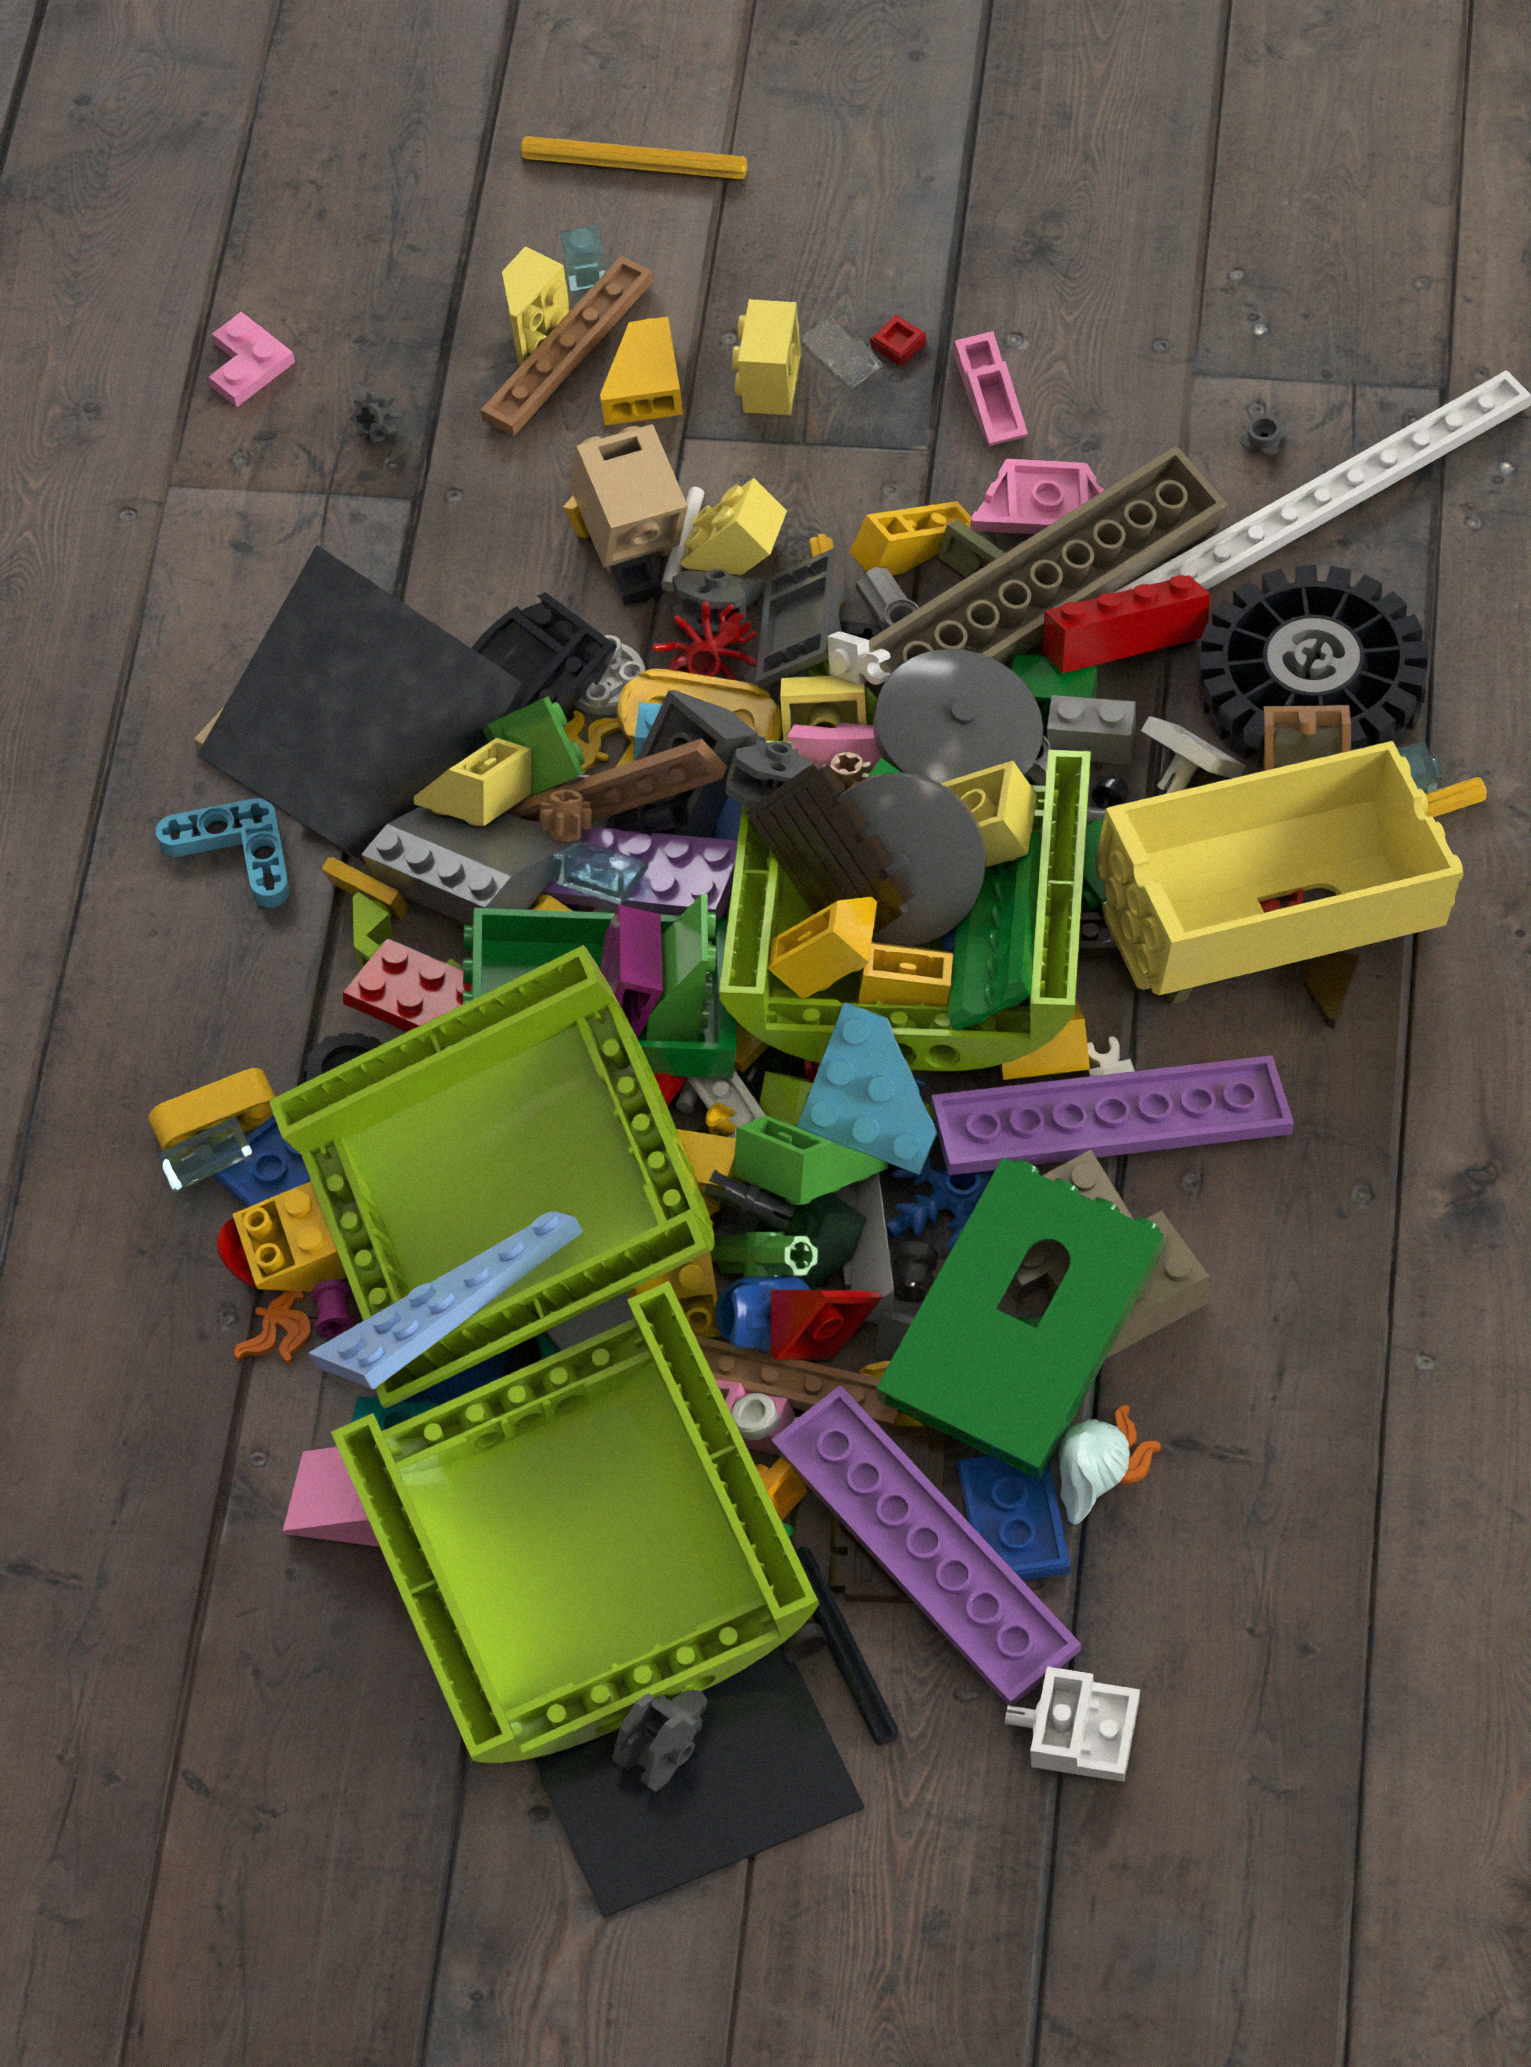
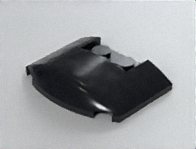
[471,592,617,717]

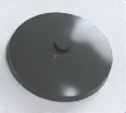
[873,649,1043,783]
[837,773,986,946]

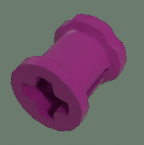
[311,1280,355,1338]

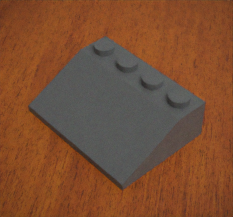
[361,806,579,925]

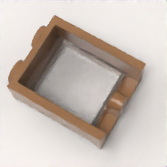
[1264,705,1351,771]

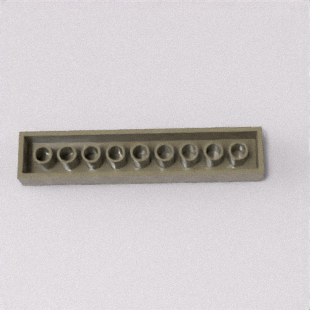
[866,445,1228,699]

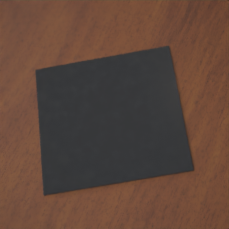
[197,545,522,867]
[533,1642,865,1918]

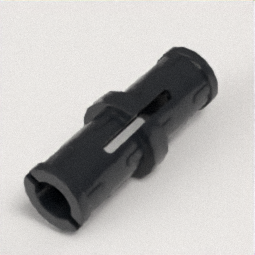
[702,1169,796,1233]

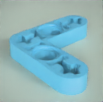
[156,798,290,908]

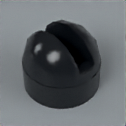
[1092,775,1129,809]

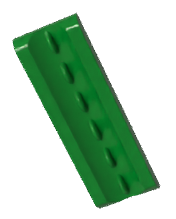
[948,831,1042,1032]

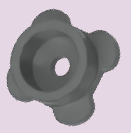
[1241,415,1287,456]

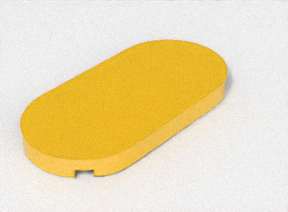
[617,669,782,744]

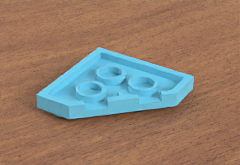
[797,1002,938,1175]

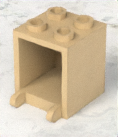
[569,424,688,572]

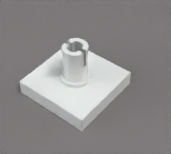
[1141,716,1246,793]

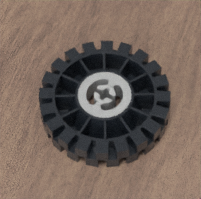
[1199,565,1428,768]

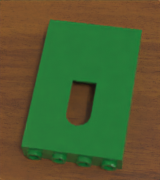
[463,908,737,1078]
[876,1157,1165,1481]

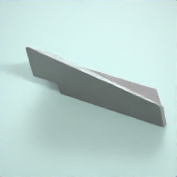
[834,1172,894,1321]

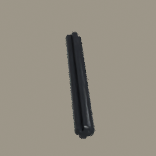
[795,1546,899,1746]

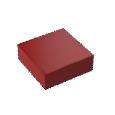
[870,314,927,366]

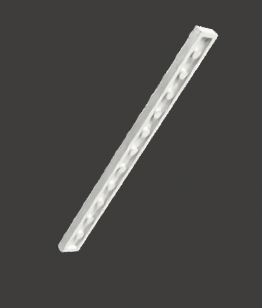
[1114,370,1531,593]

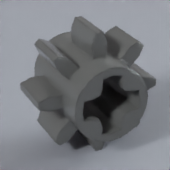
[349,390,402,442]

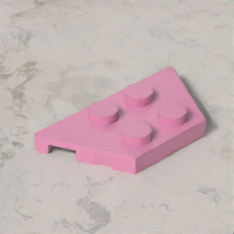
[970,459,1105,534]

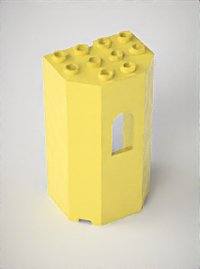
[1095,741,1463,995]

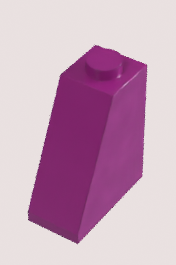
[600,905,663,1039]

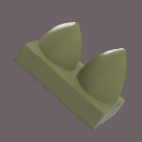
[938,520,1006,578]

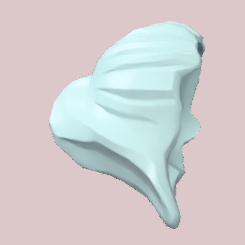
[1058,1419,1130,1524]

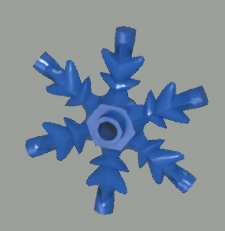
[885,1134,995,1250]

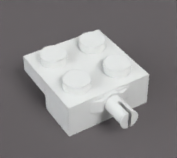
[1005,1667,1140,1782]

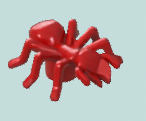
[652,601,758,681]

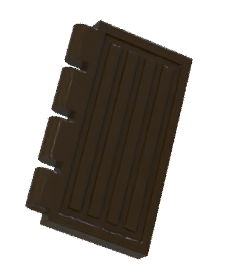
[745,764,916,936]
[828,1425,946,1603]

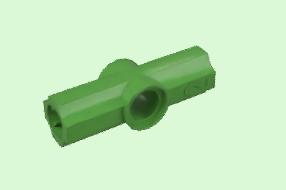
[712,1232,818,1277]

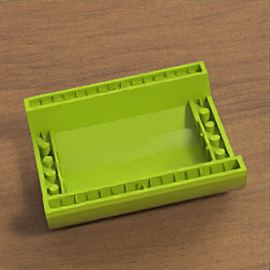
[719,741,1091,1071]
[269,945,715,1409]
[331,1281,819,1763]

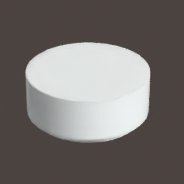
[731,1393,779,1440]

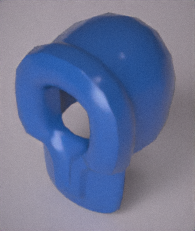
[715,1276,810,1355]

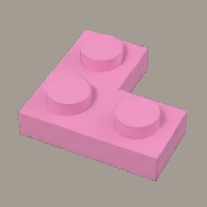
[209,312,295,407]

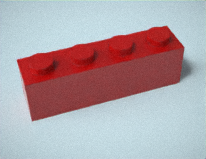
[1042,575,1210,673]

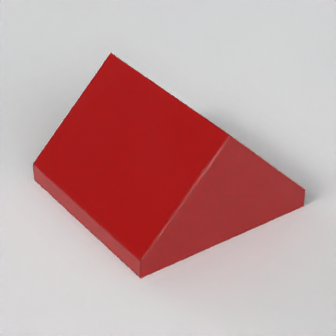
[770,1289,883,1360]

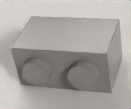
[1047,695,1136,765]

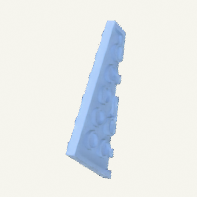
[308,1211,583,1390]

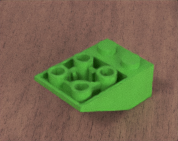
[482,696,585,798]
[646,894,716,1042]
[733,1115,888,1205]

